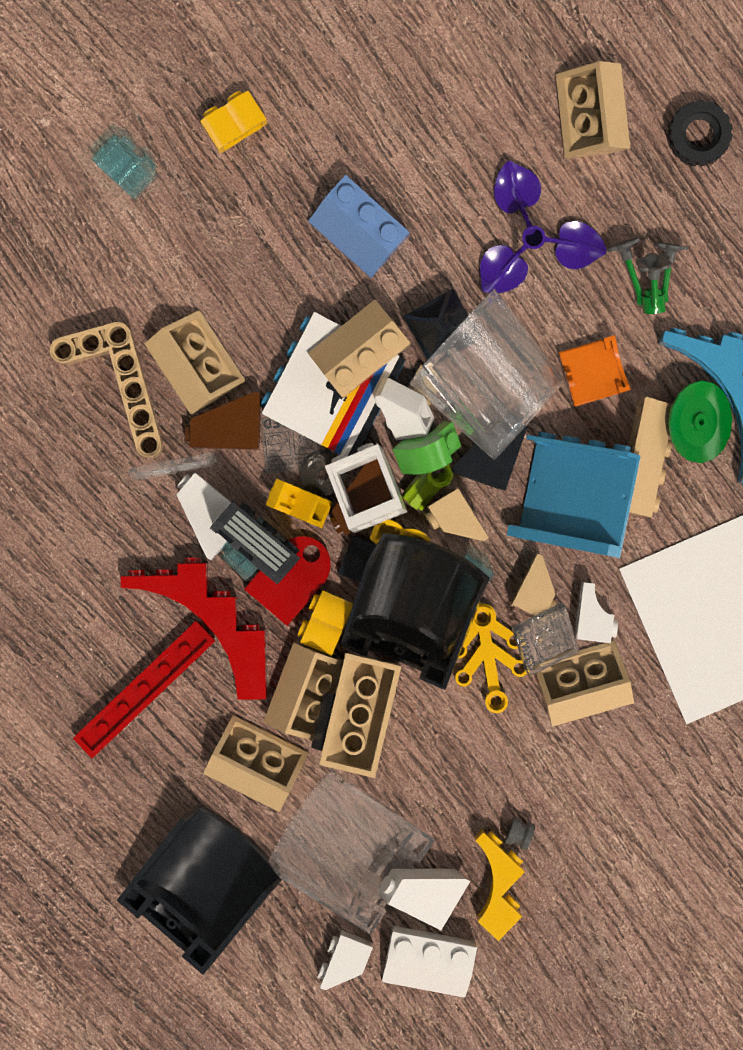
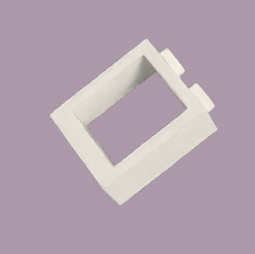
[325,443,407,533]

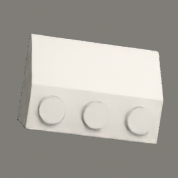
[382,925,477,998]

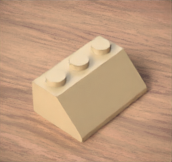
[556,61,630,159]
[308,300,411,398]
[145,310,246,415]
[425,488,489,541]
[534,640,634,727]
[263,643,344,741]
[203,715,308,812]

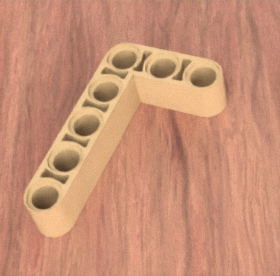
[50,322,164,458]

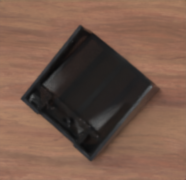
[340,534,490,690]

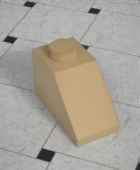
[510,553,557,619]

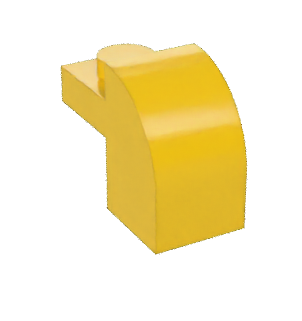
[266,478,333,528]

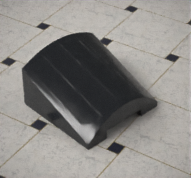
[117,803,285,975]

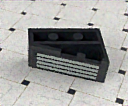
[210,501,301,585]

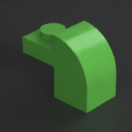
[393,421,461,475]

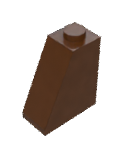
[185,392,261,450]
[330,459,405,536]

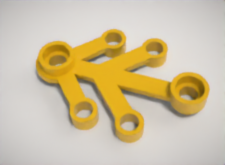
[450,603,528,713]

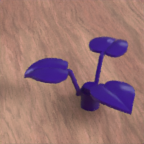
[480,161,607,294]

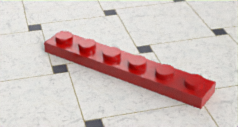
[72,620,216,759]

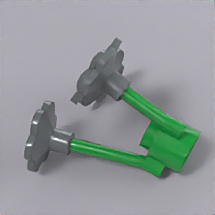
[606,237,689,314]

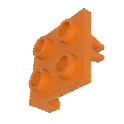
[558,335,631,407]

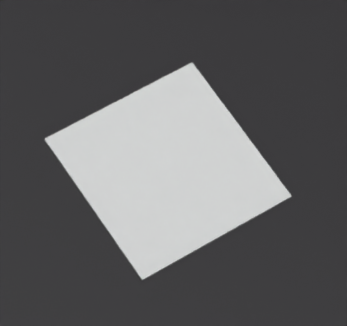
[619,515,743,724]

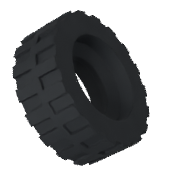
[667,100,733,166]

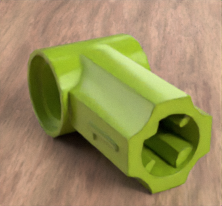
[402,464,453,511]

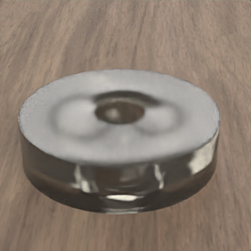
[299,450,346,496]

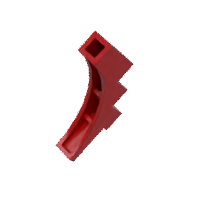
[120,557,267,700]

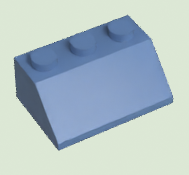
[308,175,409,278]

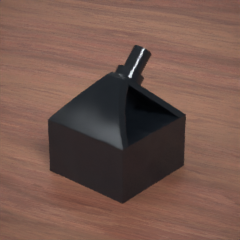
[402,288,481,369]

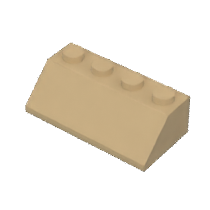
[628,397,672,518]
[319,653,402,778]

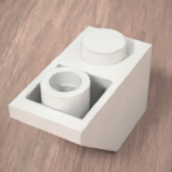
[375,378,434,440]
[317,930,373,990]

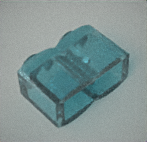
[91,134,158,201]

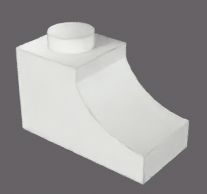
[574,582,618,643]

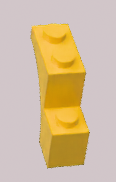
[474,829,525,941]

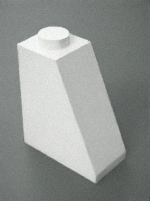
[176,473,231,561]
[377,869,470,930]

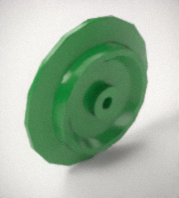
[668,380,733,463]

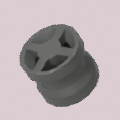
[504,817,535,851]

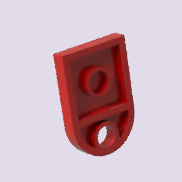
[244,536,331,626]

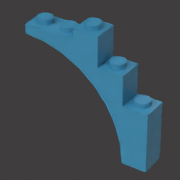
[659,328,743,484]

